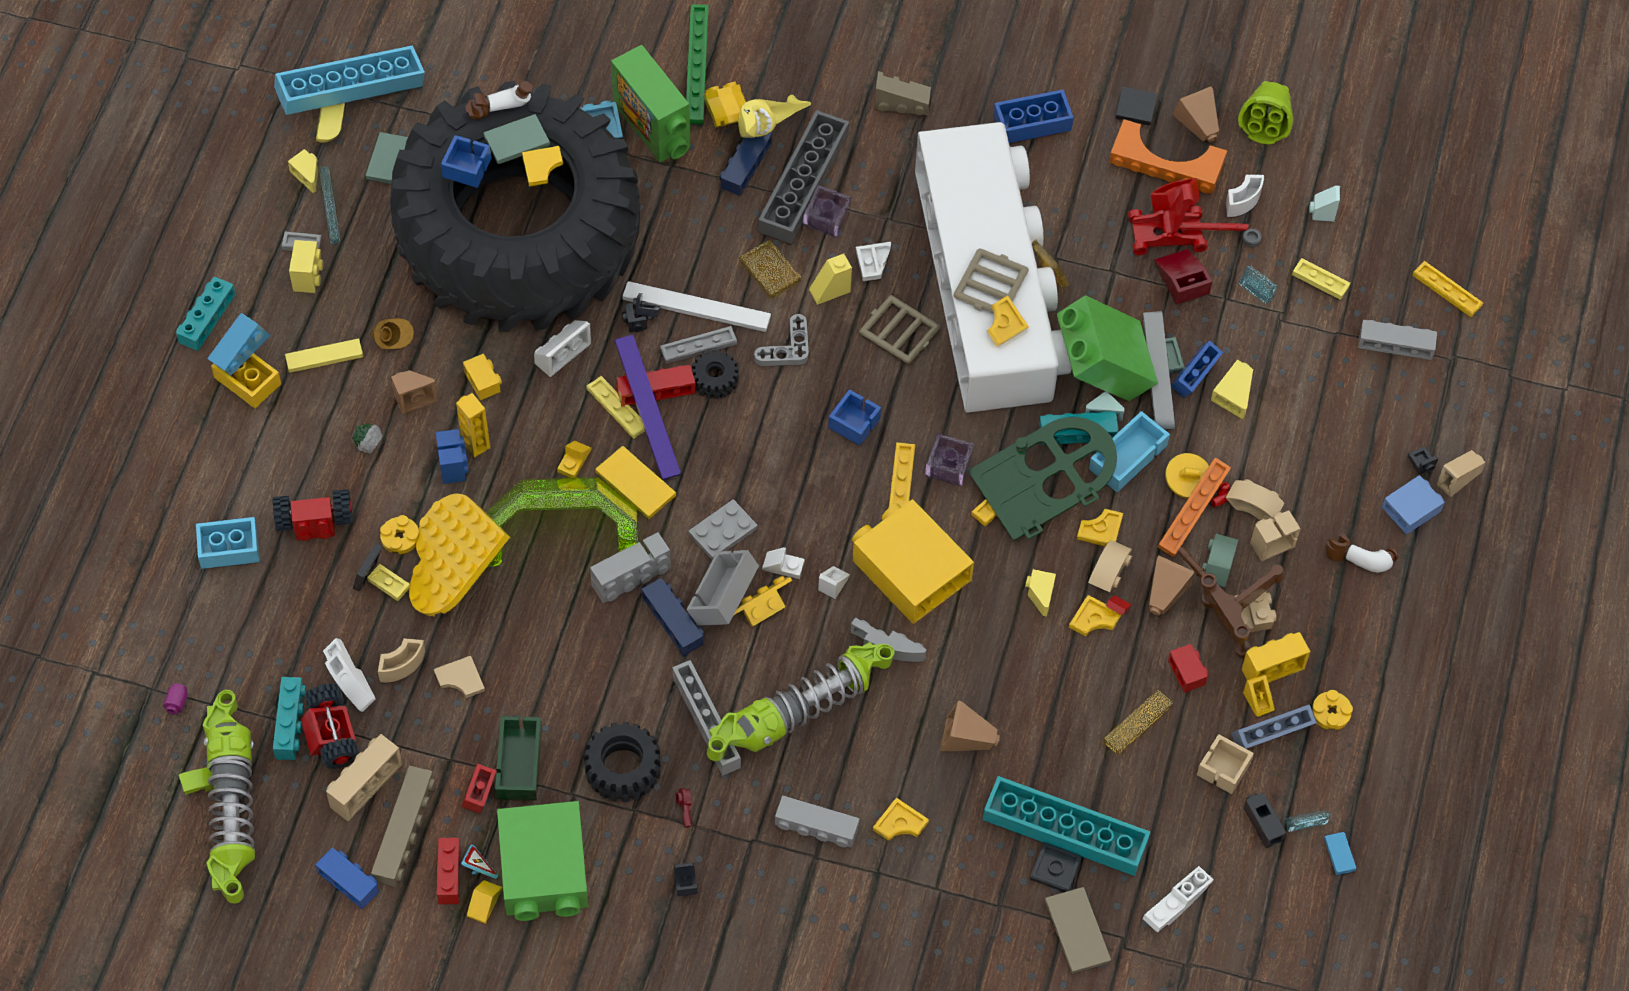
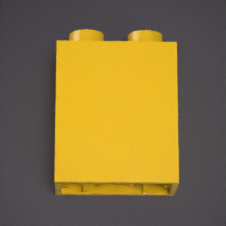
[852,499,974,624]

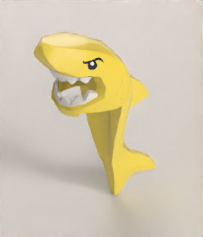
[738,95,811,138]

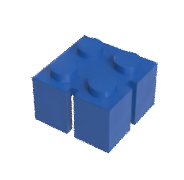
[441,135,491,188]
[828,389,881,446]
[436,429,469,484]

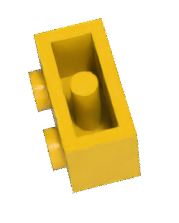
[463,354,502,401]

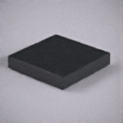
[1116,87,1157,125]
[353,543,382,592]
[1030,842,1082,892]

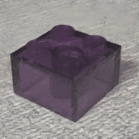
[803,185,852,238]
[925,433,974,487]

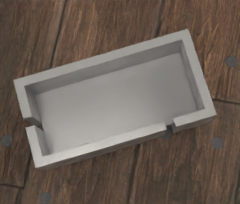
[590,532,671,603]
[687,550,759,625]

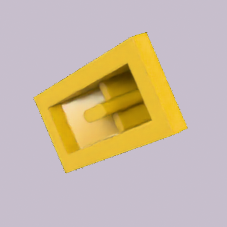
[1243,674,1275,717]
[467,880,503,924]

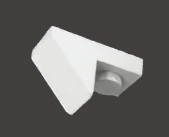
[762,547,805,579]

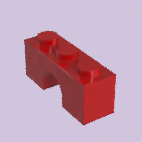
[437,838,461,904]

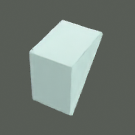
[1085,391,1124,421]

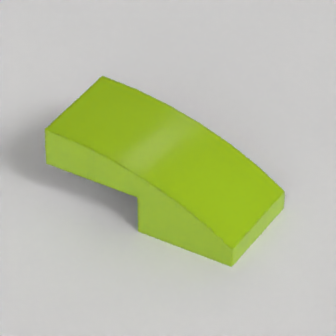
[179,768,214,795]

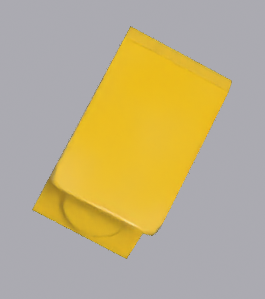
[557,441,592,479]

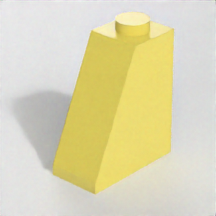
[809,254,852,305]
[1211,360,1253,419]

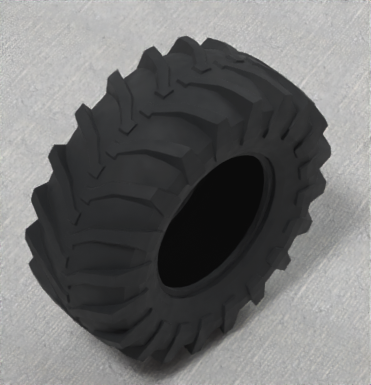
[390,81,640,332]

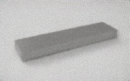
[660,326,737,364]

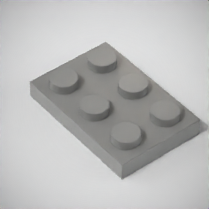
[688,499,758,560]

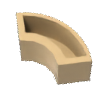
[1226,479,1284,520]
[1088,540,1132,592]
[378,638,425,683]

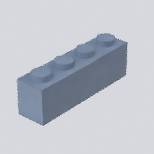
[1231,704,1316,749]

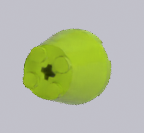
[1238,81,1293,144]

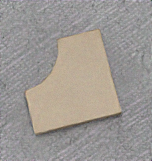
[434,656,485,698]

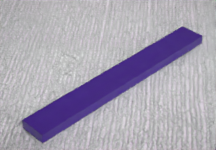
[615,335,681,480]

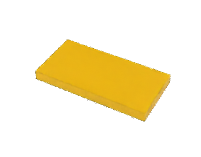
[595,446,676,519]

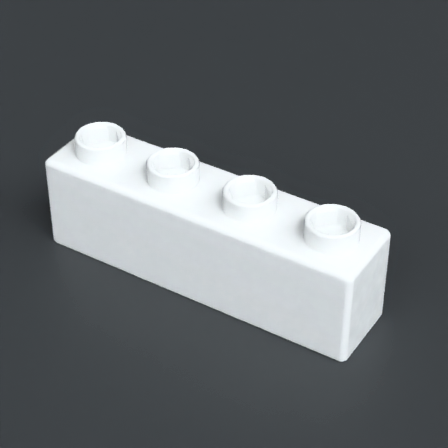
[915,122,1072,413]

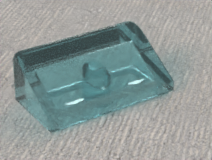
[1239,265,1278,304]
[1285,810,1330,832]

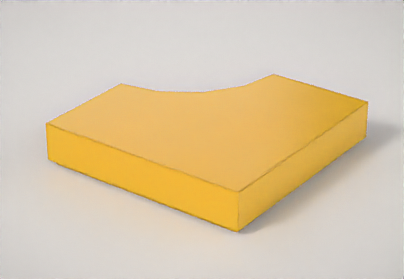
[522,146,563,186]
[986,295,1029,347]
[1077,509,1123,547]
[1069,595,1122,636]
[873,798,929,841]

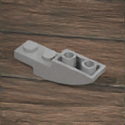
[851,618,927,662]

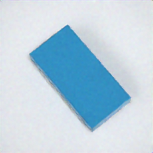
[1324,832,1356,875]

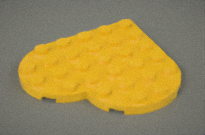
[409,494,510,616]

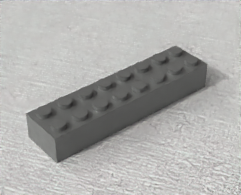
[758,110,849,244]

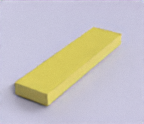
[285,339,363,373]
[587,376,645,439]

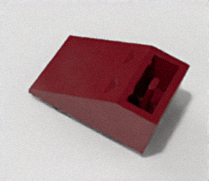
[1154,249,1212,304]

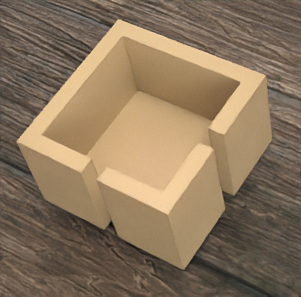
[1250,510,1300,562]
[1197,734,1254,794]

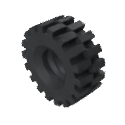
[691,349,739,399]

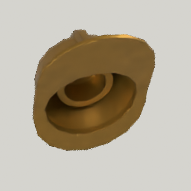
[370,318,414,349]

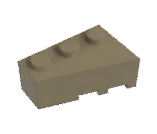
[875,71,931,115]

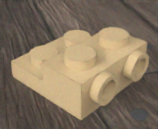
[1235,591,1276,632]

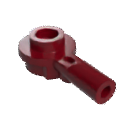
[675,788,692,828]

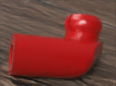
[1210,482,1231,508]

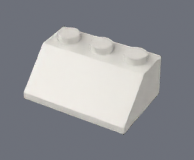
[534,320,591,377]

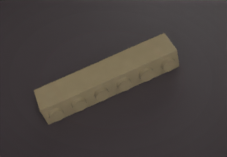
[371,765,436,887]

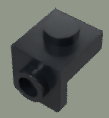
[633,293,660,319]
[622,303,647,332]
[1407,446,1438,474]
[674,863,698,896]

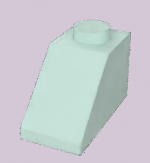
[1309,186,1340,222]

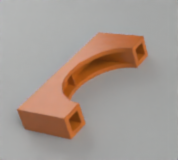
[1109,120,1227,194]

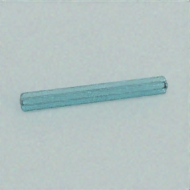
[319,166,340,244]

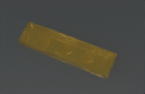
[1103,690,1173,755]

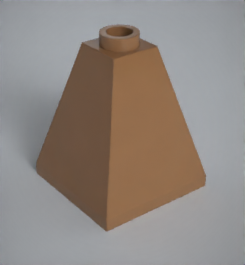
[1172,86,1219,142]
[1149,556,1194,616]
[939,701,1000,752]

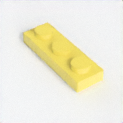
[1292,258,1350,300]

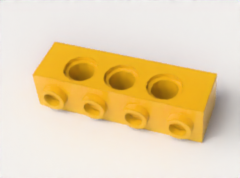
[456,393,490,458]

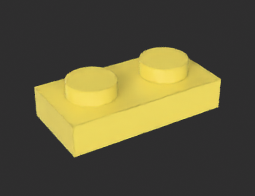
[367,564,410,601]

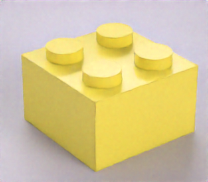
[289,240,323,293]

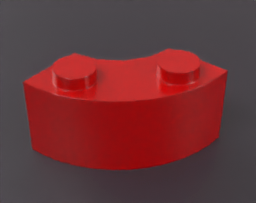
[1150,178,1200,213]

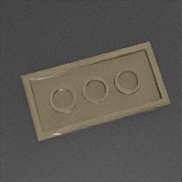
[1045,887,1111,974]

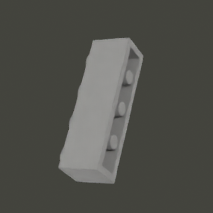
[1358,320,1437,360]
[775,795,860,848]

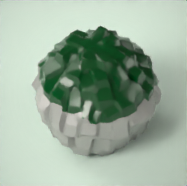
[352,423,383,454]

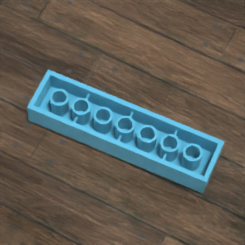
[274,45,425,115]

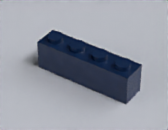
[719,132,773,196]
[641,578,705,656]

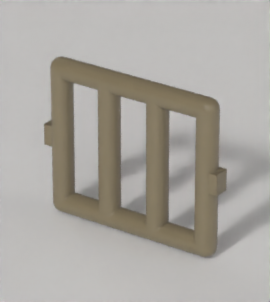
[953,248,1029,314]
[859,295,940,364]

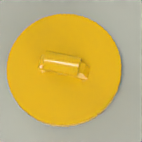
[1165,453,1209,499]

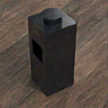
[1243,792,1286,848]

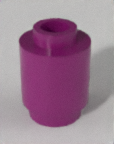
[163,683,188,715]

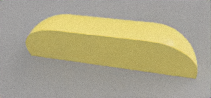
[316,103,345,143]

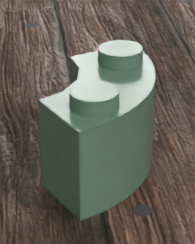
[1202,534,1238,587]

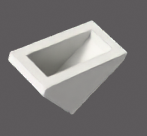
[818,566,850,599]

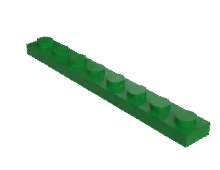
[686,4,709,124]

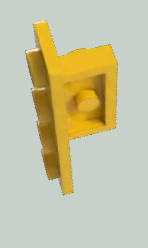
[734,576,792,626]

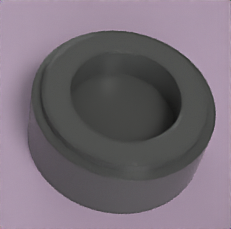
[1242,229,1262,247]

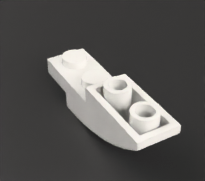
[323,638,376,712]
[1143,866,1214,932]

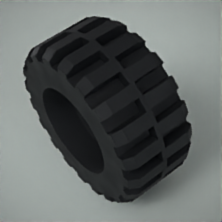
[584,722,661,802]

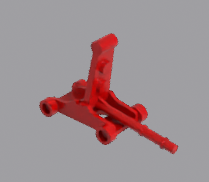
[1128,184,1248,255]

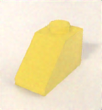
[288,149,318,193]
[1025,569,1056,617]

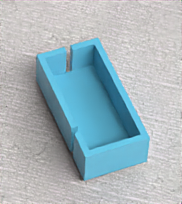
[1089,411,1170,492]

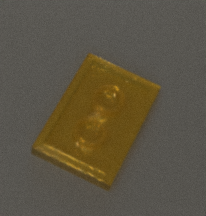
[739,240,801,298]
[1032,240,1069,288]

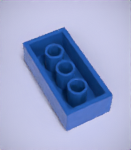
[993,89,1074,143]

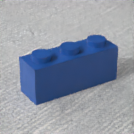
[1171,340,1223,398]
[315,847,379,909]

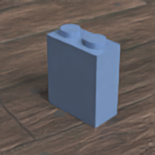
[1382,475,1445,535]

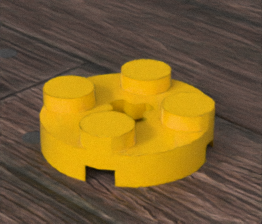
[380,515,419,554]
[1312,690,1353,730]

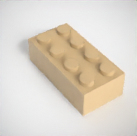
[326,734,402,822]

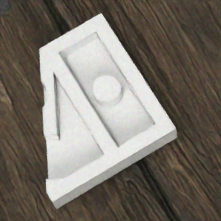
[856,242,891,281]

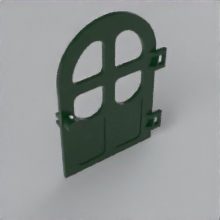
[968,417,1117,541]

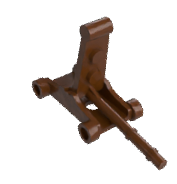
[1177,547,1283,658]

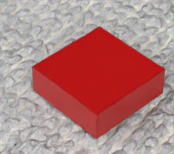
[1106,595,1132,615]

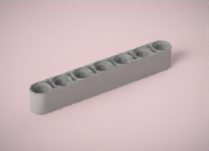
[1143,311,1175,430]

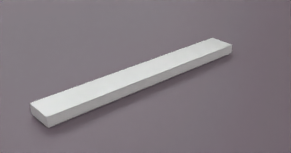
[623,281,771,332]

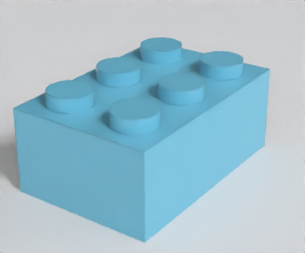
[196,517,260,569]

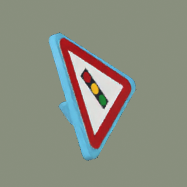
[461,844,498,879]

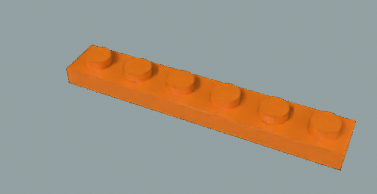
[1157,457,1231,557]

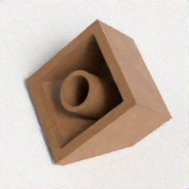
[391,370,438,414]

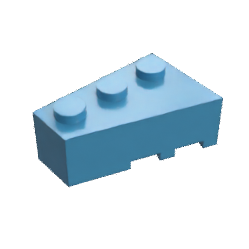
[207,313,271,376]

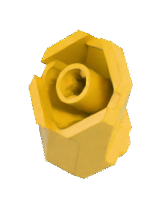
[703,82,746,128]

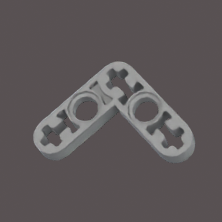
[754,314,809,366]

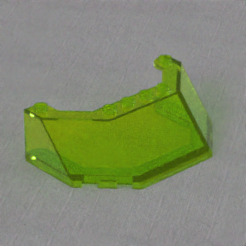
[485,477,638,567]

